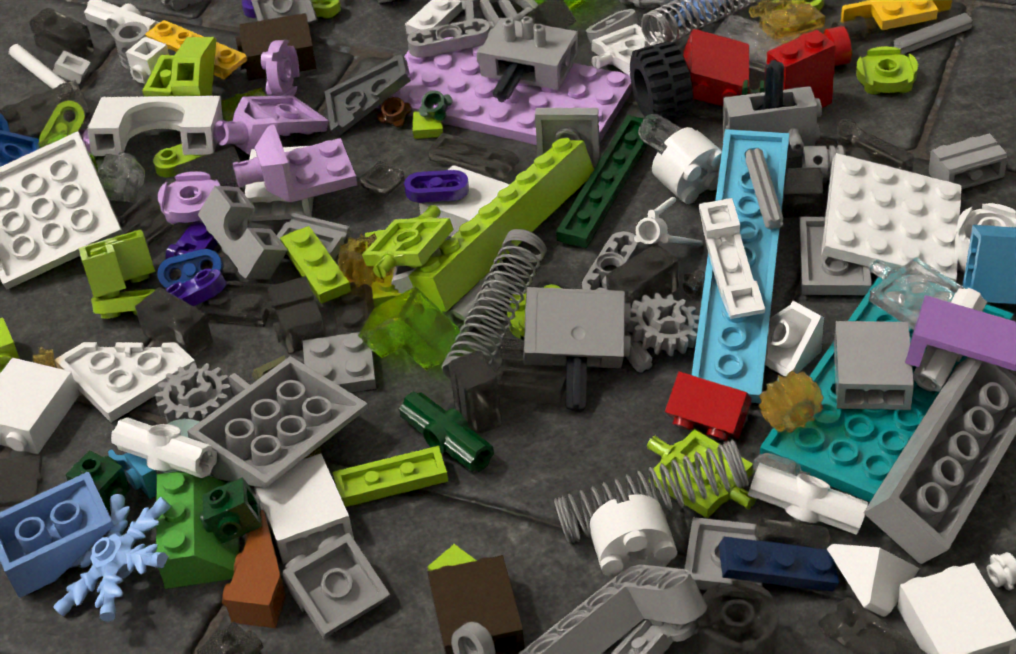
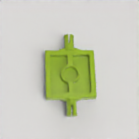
[362,205,454,278]
[647,429,757,519]

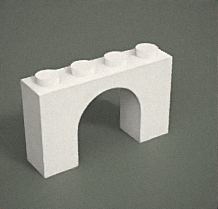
[87,96,223,156]

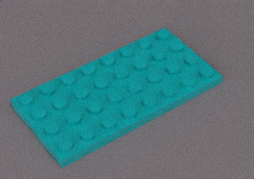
[760,269,1014,502]

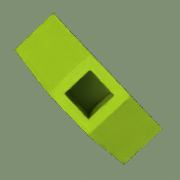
[170,37,216,96]

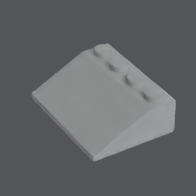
[187,356,368,488]

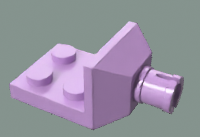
[213,95,329,155]
[233,125,357,203]

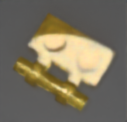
[749,0,825,40]

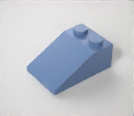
[0,471,114,598]

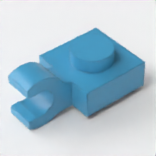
[108,449,157,499]

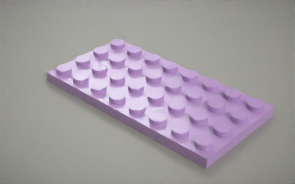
[376,37,633,145]

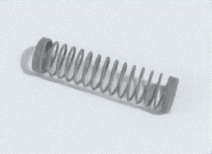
[641,0,761,46]
[442,229,547,389]
[554,440,749,545]

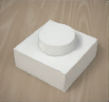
[52,51,90,84]

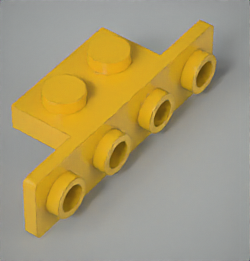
[840,0,952,31]
[145,20,247,80]

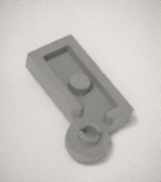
[611,619,697,654]

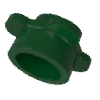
[419,90,453,122]

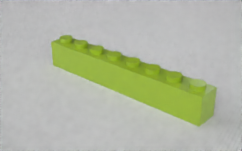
[408,138,594,312]

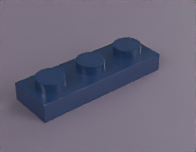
[719,536,839,592]

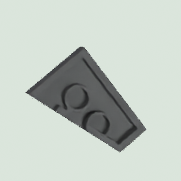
[324,54,411,138]

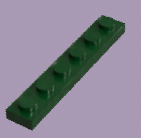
[556,115,656,248]

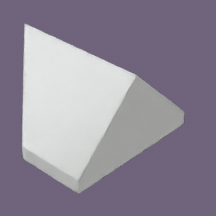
[765,301,824,379]
[827,544,920,617]

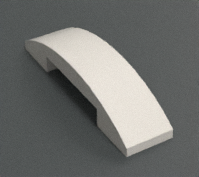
[699,198,765,319]

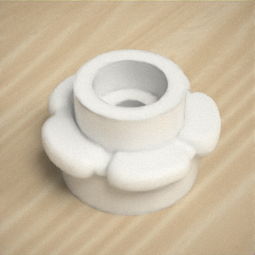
[987,552,1016,590]

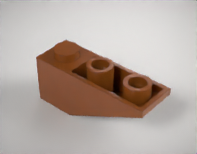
[222,510,286,628]

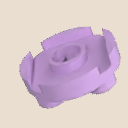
[261,40,299,96]
[158,171,220,224]

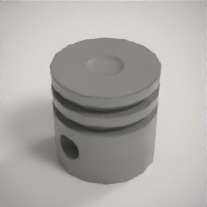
[113,22,148,70]
[802,145,844,184]

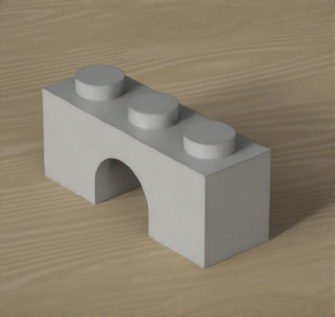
[198,186,288,280]

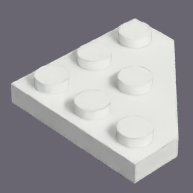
[54,342,195,423]

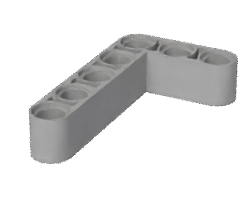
[519,564,708,654]

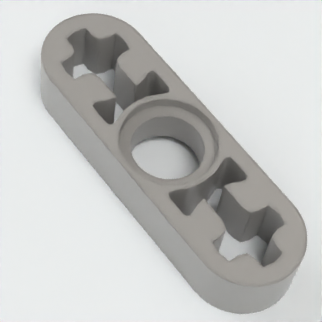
[407,19,490,58]
[582,231,638,291]

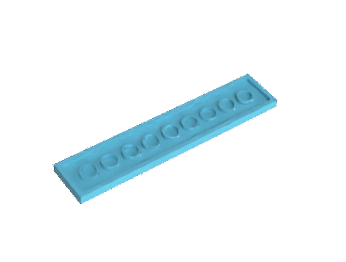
[692,129,789,403]

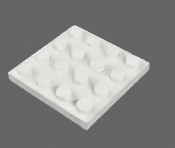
[0,131,124,290]
[821,153,961,288]

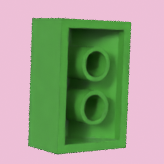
[156,471,240,589]

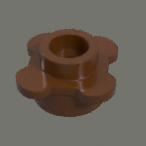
[377,97,412,127]

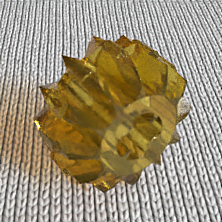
[338,233,393,287]
[759,370,824,433]

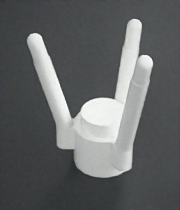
[634,197,703,247]

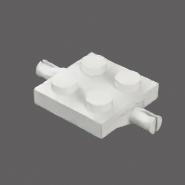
[591,24,673,76]

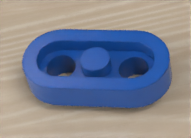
[157,249,224,288]

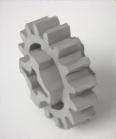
[626,293,700,356]
[155,363,233,423]

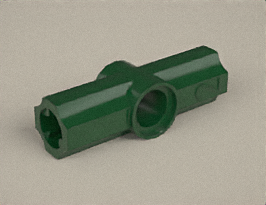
[399,391,494,472]

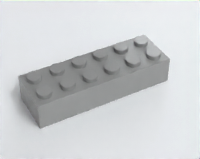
[863,357,1016,564]

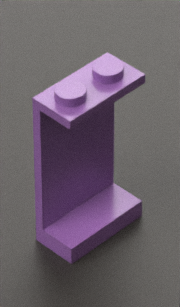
[905,295,1016,371]

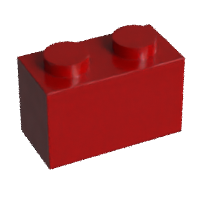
[665,371,752,442]

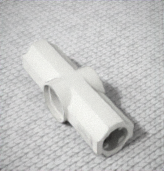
[84,0,160,37]
[913,288,987,392]
[112,418,217,478]
[748,463,868,535]

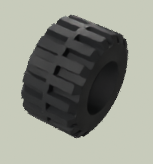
[630,41,693,123]

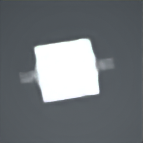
[869,257,966,330]

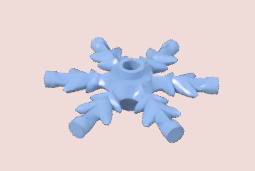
[53,494,172,621]

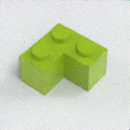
[79,229,155,299]

